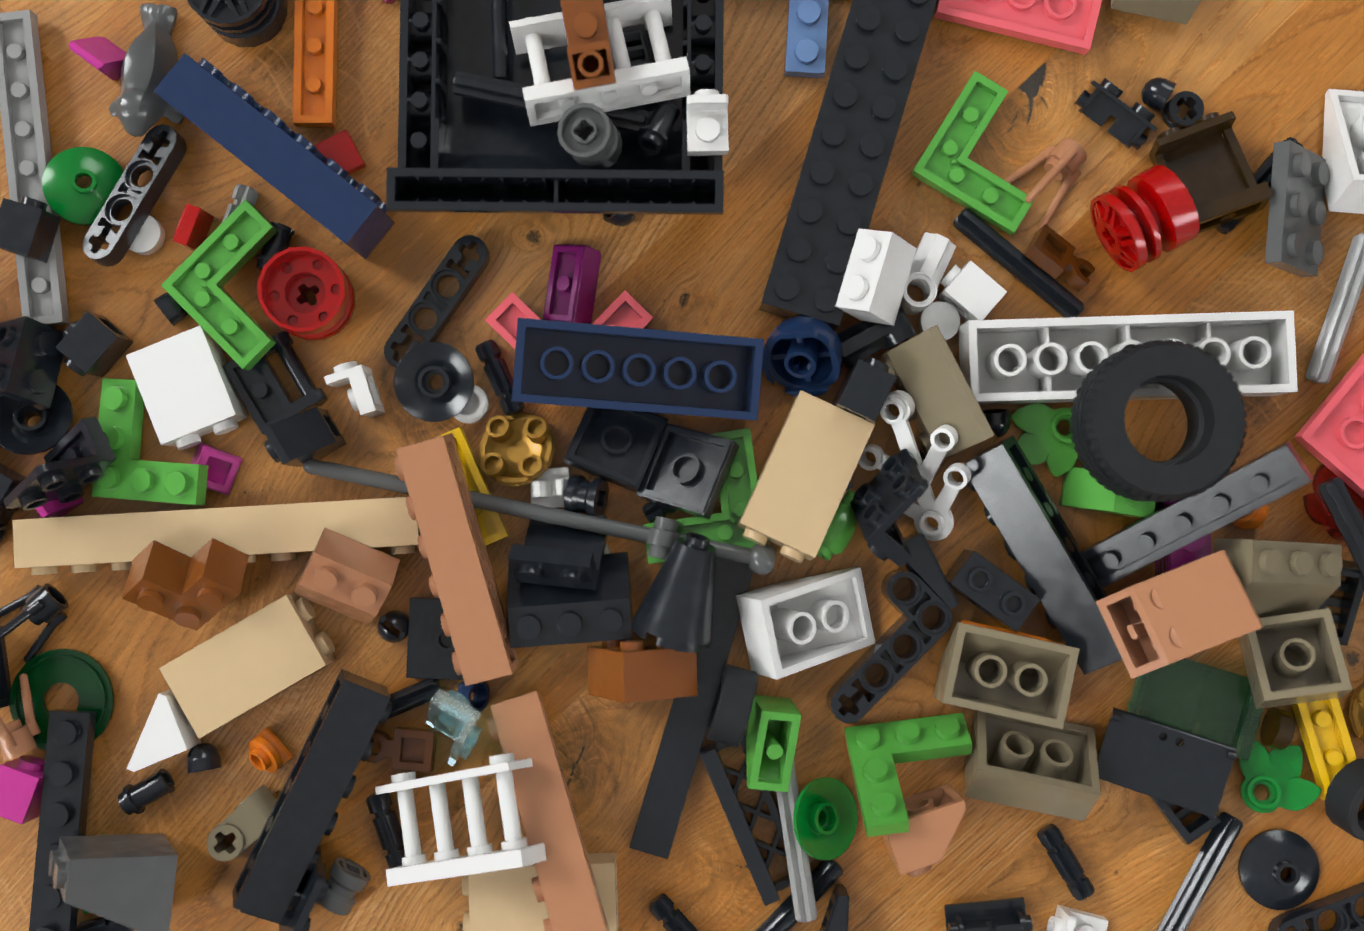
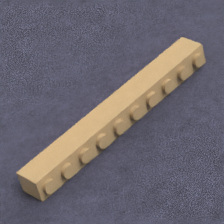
[12,497,421,575]

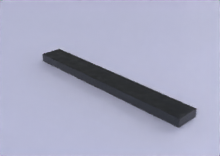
[630,558,753,859]

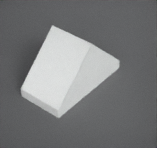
[127,689,202,772]

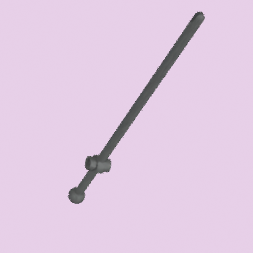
[303,459,776,575]

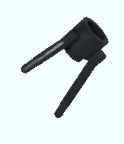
[0,583,69,663]

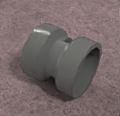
[320,857,371,915]

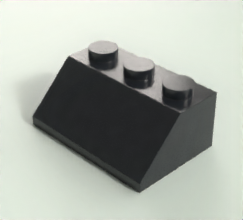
[507,552,634,648]

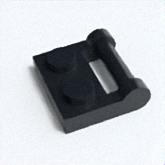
[222,331,328,435]

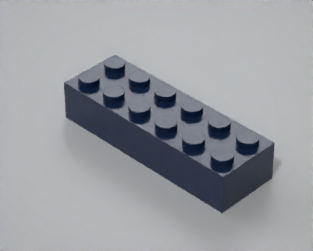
[154,53,395,259]
[512,318,764,421]

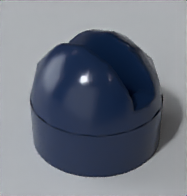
[454,680,490,713]

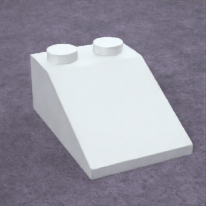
[1322,89,1364,214]
[736,567,875,680]

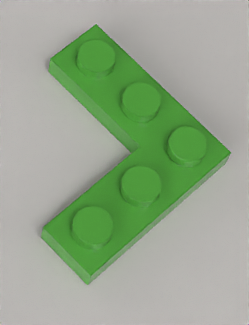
[911,71,1035,236]
[161,199,279,371]
[92,378,209,505]
[643,428,767,564]
[844,713,973,837]

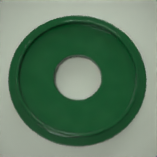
[10,649,114,750]

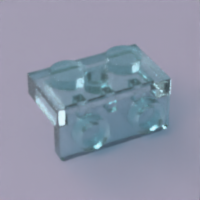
[425,688,483,767]

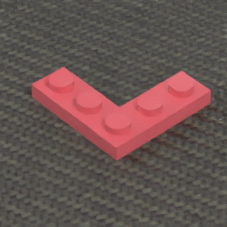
[485,290,654,349]

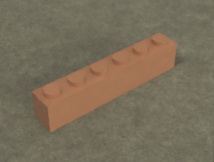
[394,433,519,686]
[487,691,610,931]

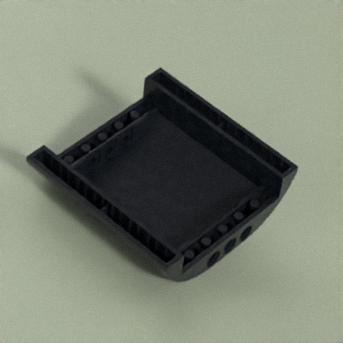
[386,0,724,215]

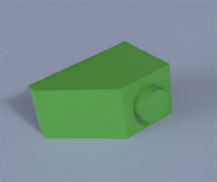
[1059,467,1156,518]
[746,695,802,792]

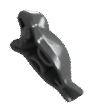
[109,3,184,137]

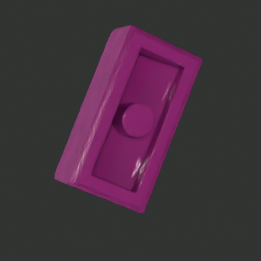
[543,244,601,324]

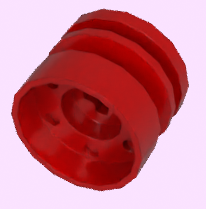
[1090,164,1200,272]
[257,247,356,341]

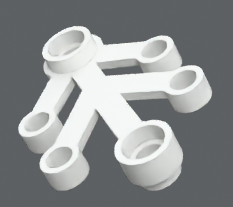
[858,390,971,541]

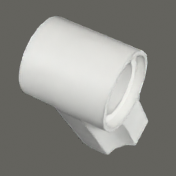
[900,232,956,315]

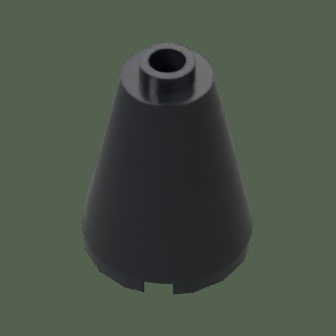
[632,532,716,653]

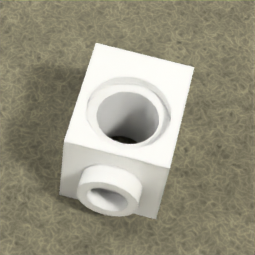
[937,260,1007,322]

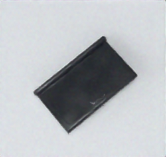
[1097,707,1237,818]

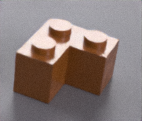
[122,538,249,631]
[587,638,698,703]

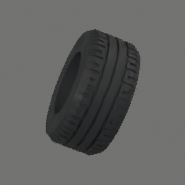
[1070,340,1247,502]

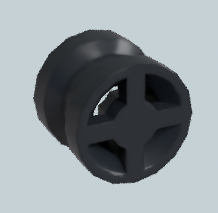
[564,474,609,517]

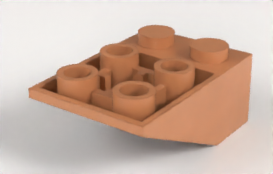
[1096,549,1263,679]

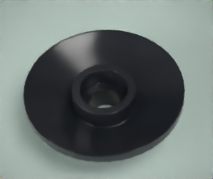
[394,342,474,422]
[0,385,74,455]
[1238,829,1320,910]

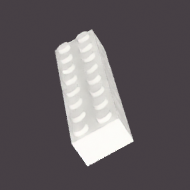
[958,310,1298,405]

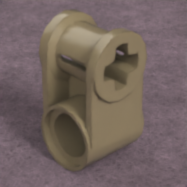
[206,784,277,862]

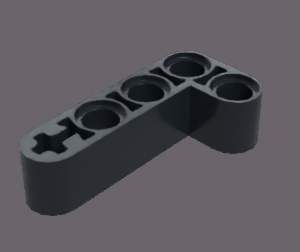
[826,569,952,723]

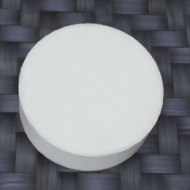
[129,215,165,255]
[918,301,960,341]
[454,385,490,424]

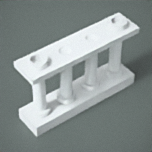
[509,0,691,127]
[375,753,547,886]

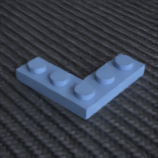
[784,0,829,78]

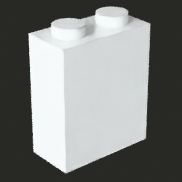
[126,326,249,450]

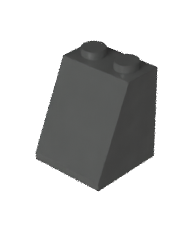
[48,833,178,931]

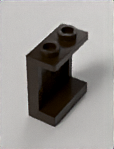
[1149,111,1273,233]

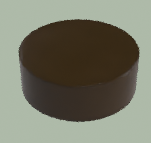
[1260,707,1295,750]

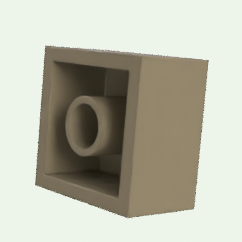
[1238,608,1353,709]

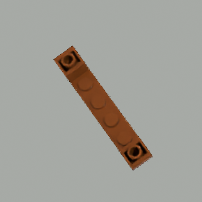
[560,0,616,91]

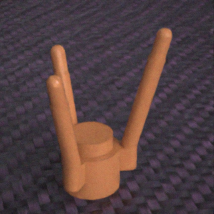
[1004,138,1087,230]
[0,673,41,761]

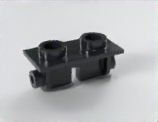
[1075,78,1158,150]
[944,897,1033,931]

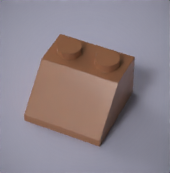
[293,527,400,624]
[882,783,967,876]

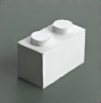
[836,228,917,326]

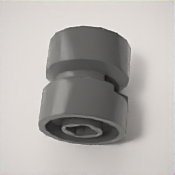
[557,103,623,170]

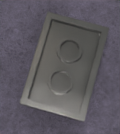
[1265,140,1329,277]

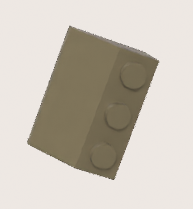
[881,325,994,459]
[1214,538,1343,618]
[933,622,1080,729]
[964,710,1101,821]

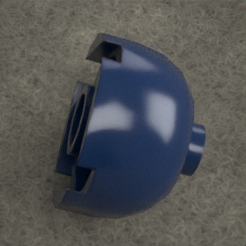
[762,315,843,396]

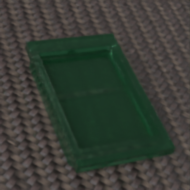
[1127,658,1264,761]

